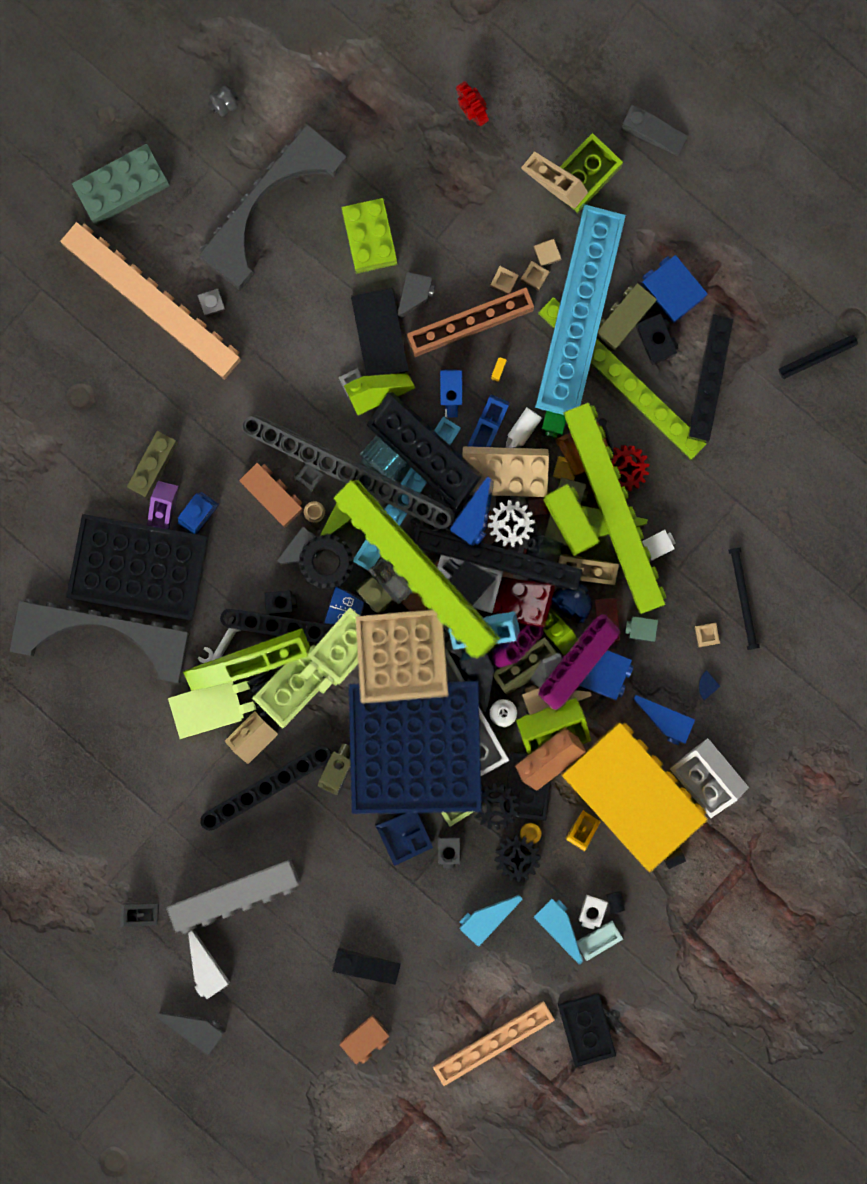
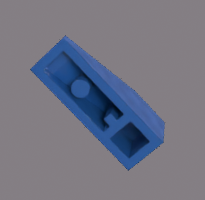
[450,477,494,546]
[633,695,695,746]

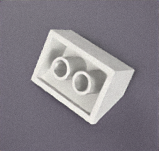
[670,738,749,818]

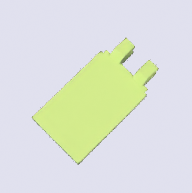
[301,608,359,694]
[252,644,325,728]
[168,681,257,739]

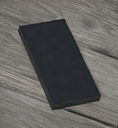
[351,288,409,376]

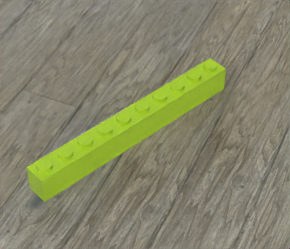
[563,403,666,614]
[334,480,501,658]

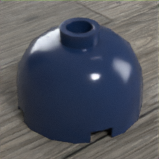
[552,584,592,624]

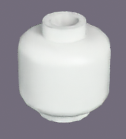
[489,699,517,727]

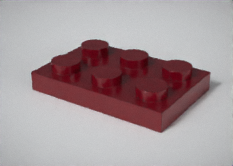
[485,578,555,627]

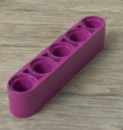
[538,615,620,709]

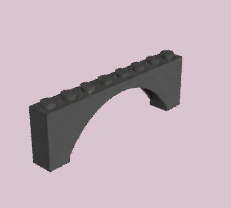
[199,125,347,291]
[9,598,190,683]

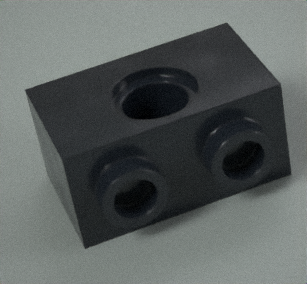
[636,314,679,365]

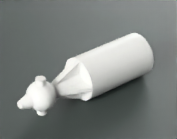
[506,407,542,448]

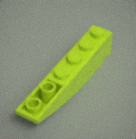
[183,628,310,691]

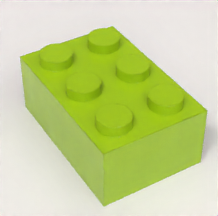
[560,133,623,213]
[342,198,397,273]
[543,484,600,557]
[516,698,591,756]

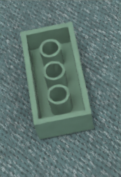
[72,143,169,226]

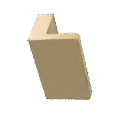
[225,711,278,764]

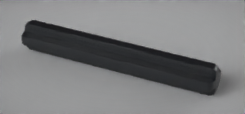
[779,335,858,379]

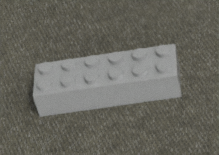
[167,859,300,934]

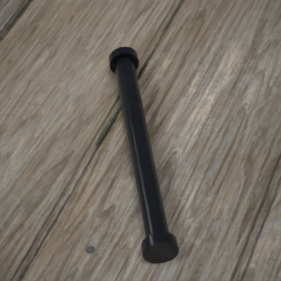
[728,547,760,650]

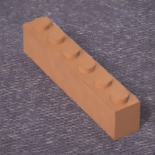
[407,287,534,357]

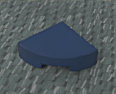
[699,670,720,700]

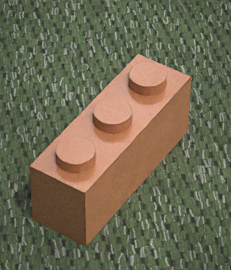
[239,463,303,527]
[516,728,587,790]

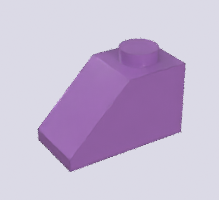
[147,481,179,529]

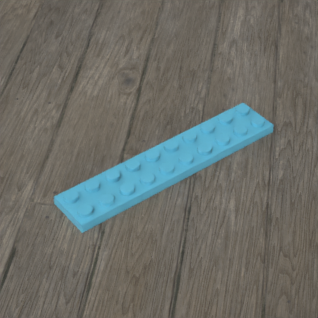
[535,205,626,415]

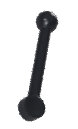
[598,418,614,454]

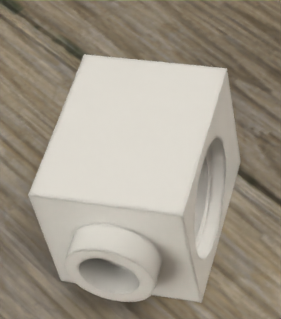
[642,530,676,561]
[578,895,608,929]

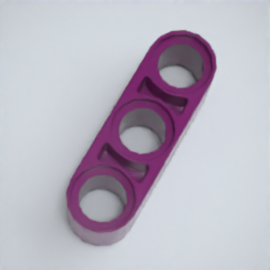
[492,624,544,667]

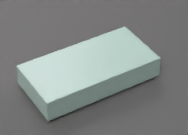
[577,920,623,961]

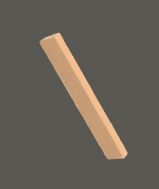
[433,1001,555,1086]

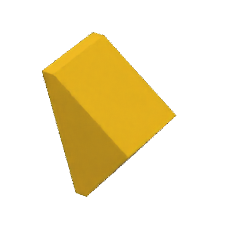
[565,810,601,851]

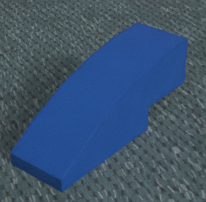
[467,394,510,447]

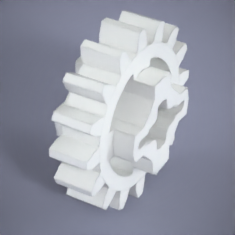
[488,500,535,548]

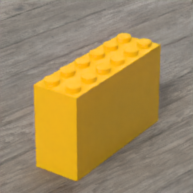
[561,723,708,872]

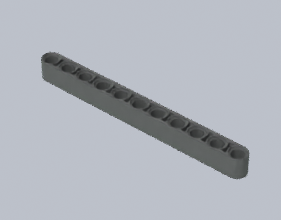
[242,415,455,529]

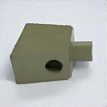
[355,574,397,615]
[318,743,351,795]

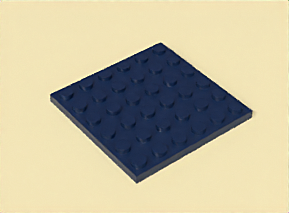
[349,681,482,814]

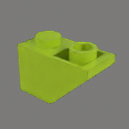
[543,608,579,657]

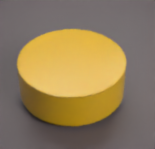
[520,823,541,844]

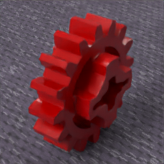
[456,81,489,126]
[610,445,650,491]

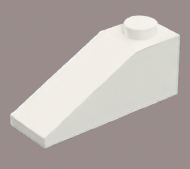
[188,930,230,999]

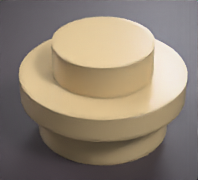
[304,501,325,523]

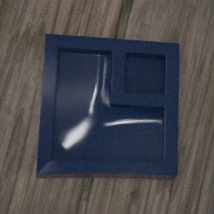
[375,813,433,866]

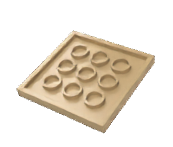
[356,610,448,703]

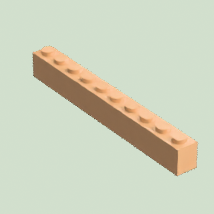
[60,222,241,379]

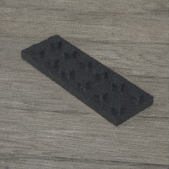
[366,392,482,509]

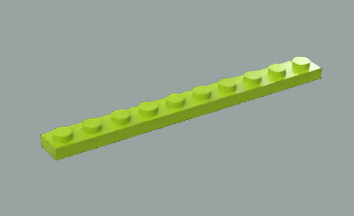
[538,297,706,460]

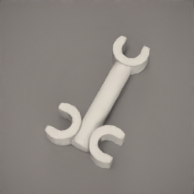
[198,617,241,663]

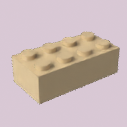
[463,447,549,497]

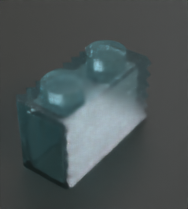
[359,435,409,481]

